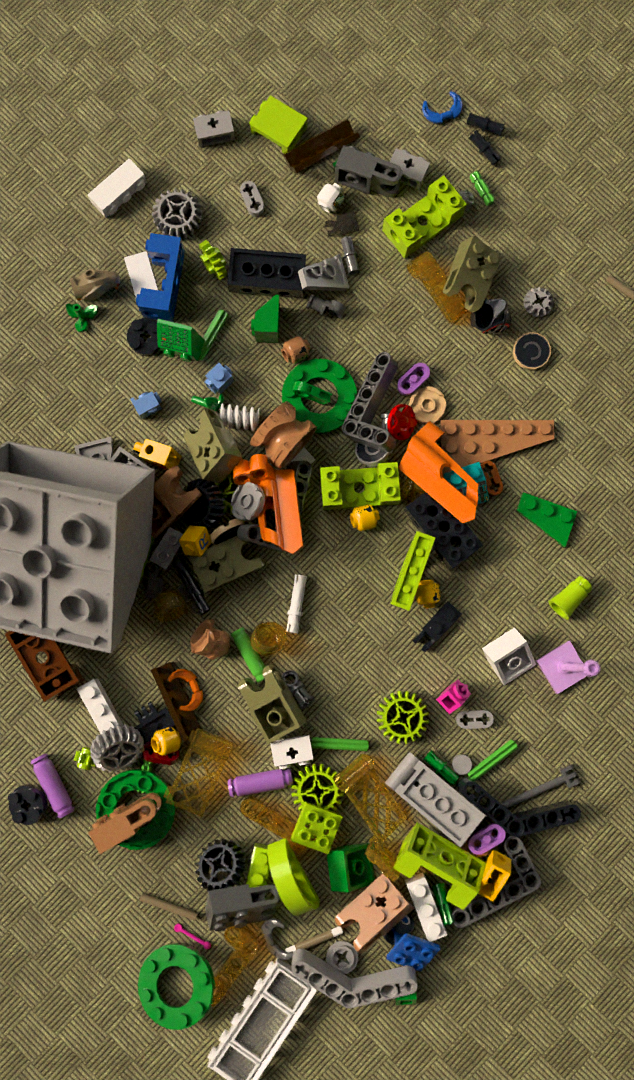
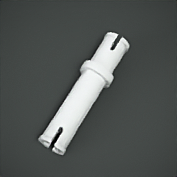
[286,575,307,634]

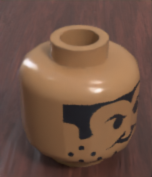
[281,336,310,364]

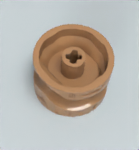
[250,401,317,470]

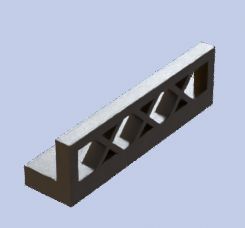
[283,119,360,173]
[151,662,203,742]

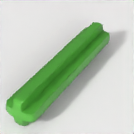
[199,310,228,361]
[311,737,369,751]
[467,740,518,781]

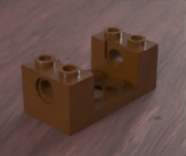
[5,631,85,702]

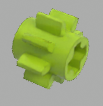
[74,747,96,770]

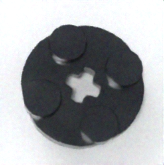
[127,318,161,356]
[8,784,47,825]

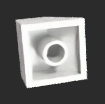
[482,628,536,685]

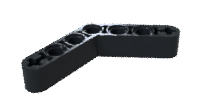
[458,777,581,837]

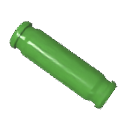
[231,627,266,683]

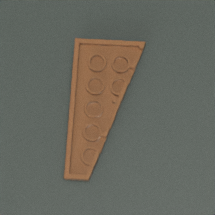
[440,420,554,475]

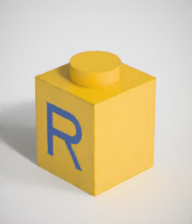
[179,525,212,557]

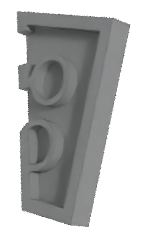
[298,254,349,291]

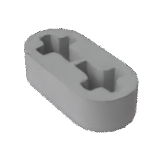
[240,181,264,217]
[456,710,494,729]

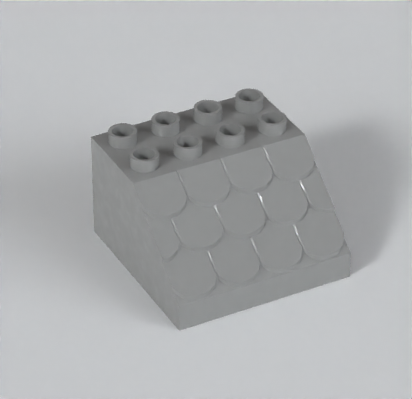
[0,441,155,653]

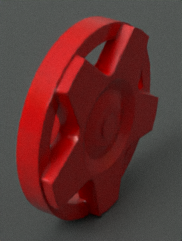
[387,404,417,440]

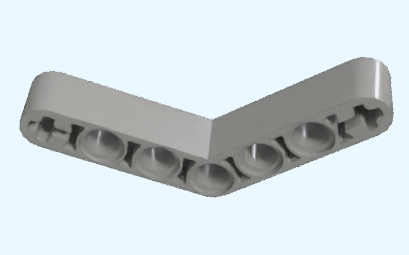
[291,949,417,1008]

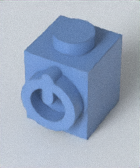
[204,363,234,394]

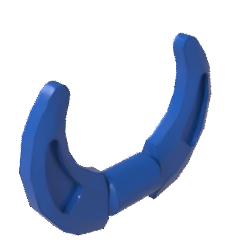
[422,91,462,124]

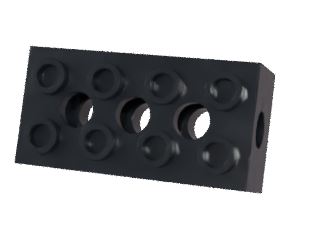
[227,248,306,298]
[404,492,483,570]

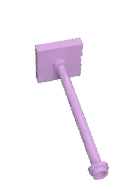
[536,641,600,694]

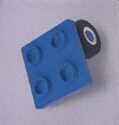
[383,914,440,971]

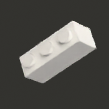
[88,159,147,218]
[77,679,123,734]
[405,873,447,942]

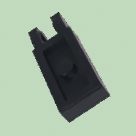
[413,601,462,652]

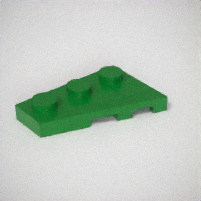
[516,492,577,548]

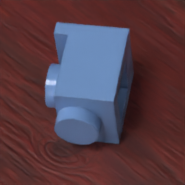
[130,392,162,419]

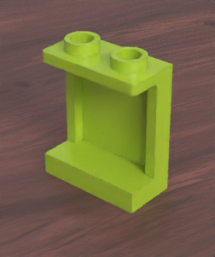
[250,95,308,153]

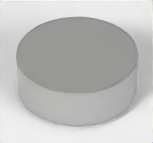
[452,754,472,775]

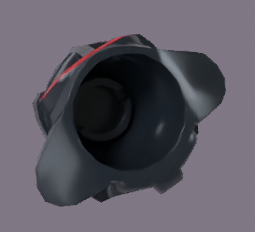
[470,297,511,334]

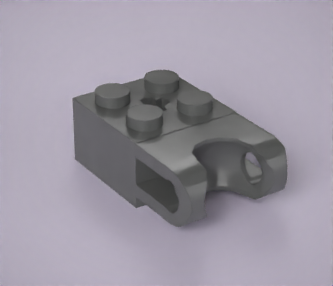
[335,145,402,197]
[205,884,280,932]

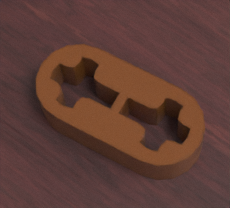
[481,460,503,496]

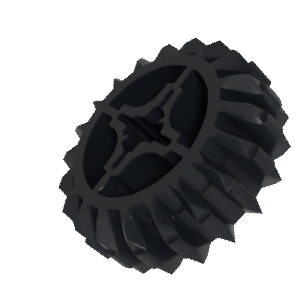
[183,478,226,530]
[195,839,248,891]

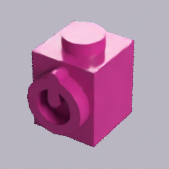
[436,679,471,714]

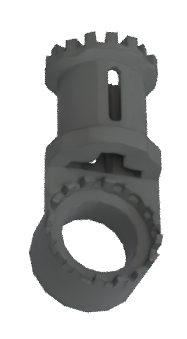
[306,293,346,318]
[282,670,315,709]

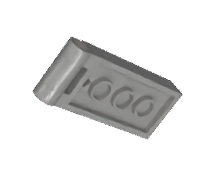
[385,752,486,847]

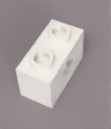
[270,734,313,769]

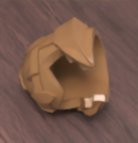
[190,619,231,660]

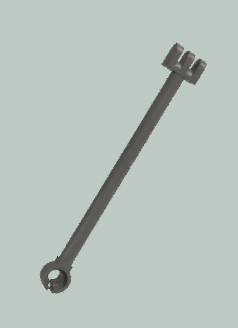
[441,764,581,839]

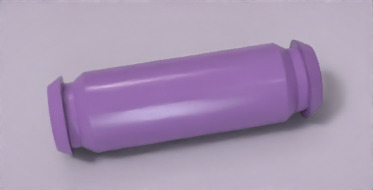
[31,753,75,818]
[228,768,293,797]

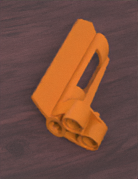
[398,421,479,523]
[233,454,304,555]

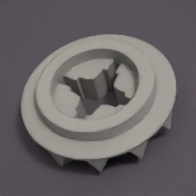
[524,287,554,317]
[326,940,358,974]

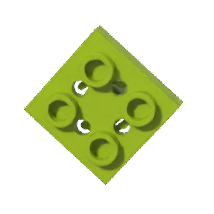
[290,802,343,854]

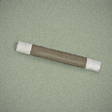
[285,927,343,952]

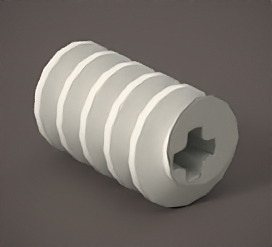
[220,403,260,431]

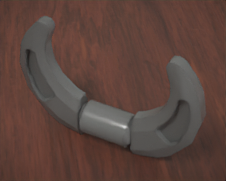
[262,918,293,960]

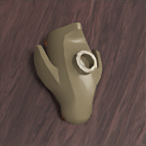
[70,269,120,301]

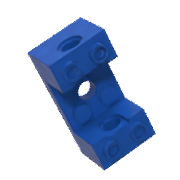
[136,233,185,322]

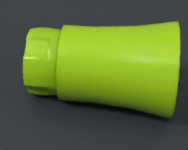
[548,576,592,620]

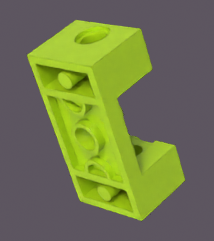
[382,175,467,259]
[320,462,401,510]
[393,822,486,910]

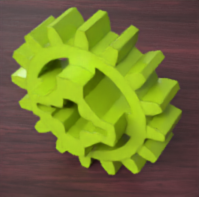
[198,240,228,280]

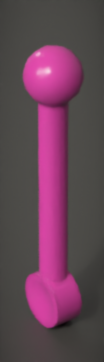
[174,923,211,949]

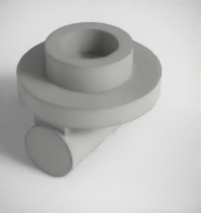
[458,190,474,211]

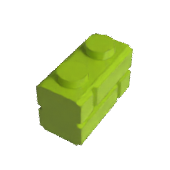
[246,843,270,888]

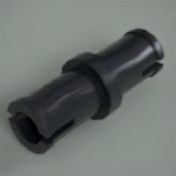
[466,112,505,136]
[468,130,502,166]

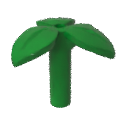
[66,304,98,333]
[191,394,224,414]

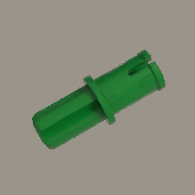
[423,750,459,785]
[432,883,454,926]

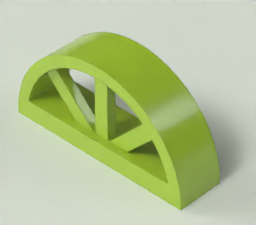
[390,531,435,611]
[267,838,320,916]

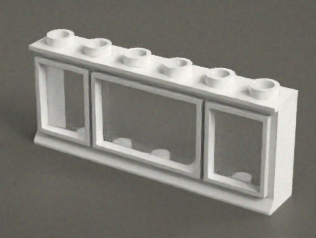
[207,958,317,1080]

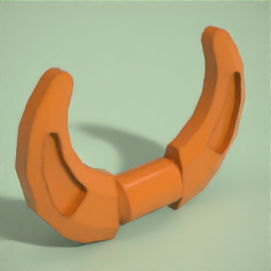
[167,669,203,712]

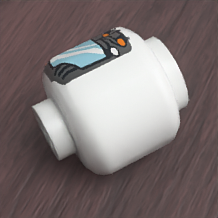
[317,183,345,213]

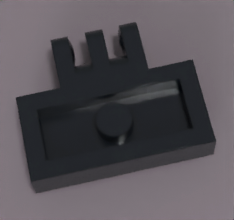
[134,701,175,744]

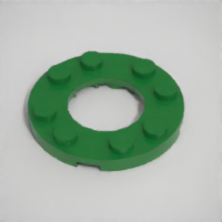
[282,359,357,434]
[96,769,176,850]
[138,943,215,1030]

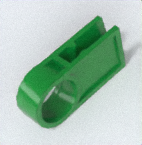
[292,381,332,405]

